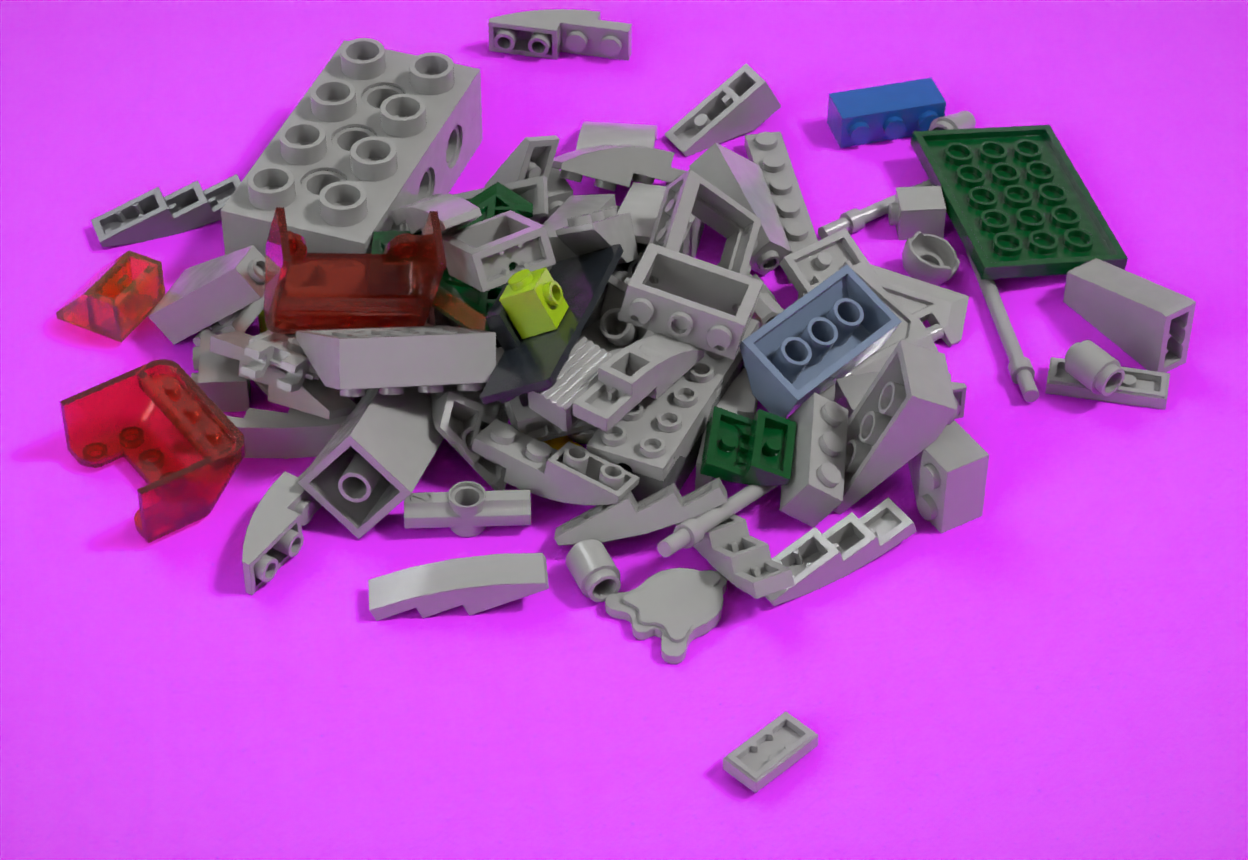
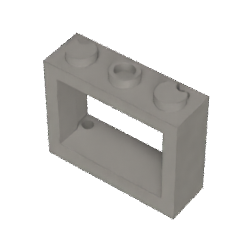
[649,169,762,305]
[618,242,763,360]

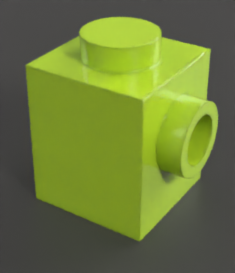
[499,267,569,339]

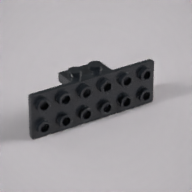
[480,244,624,404]

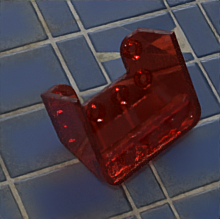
[60,359,246,543]

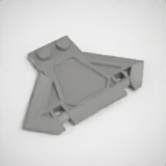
[779,228,969,401]

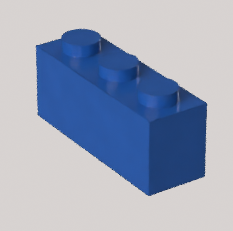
[827,77,946,148]

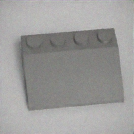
[296,325,496,397]

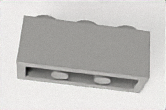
[779,392,848,528]

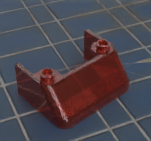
[264,207,447,334]

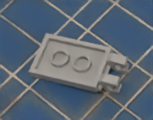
[240,320,345,393]

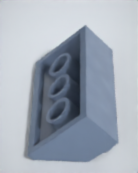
[739,264,902,419]

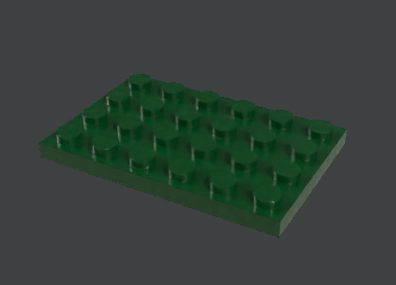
[910,124,1128,280]

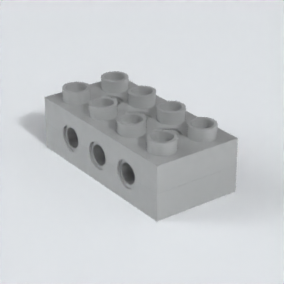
[221,38,483,298]

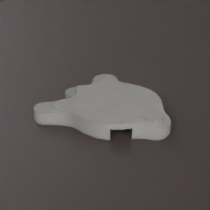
[605,568,727,664]

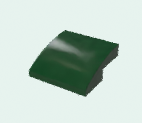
[700,406,797,486]

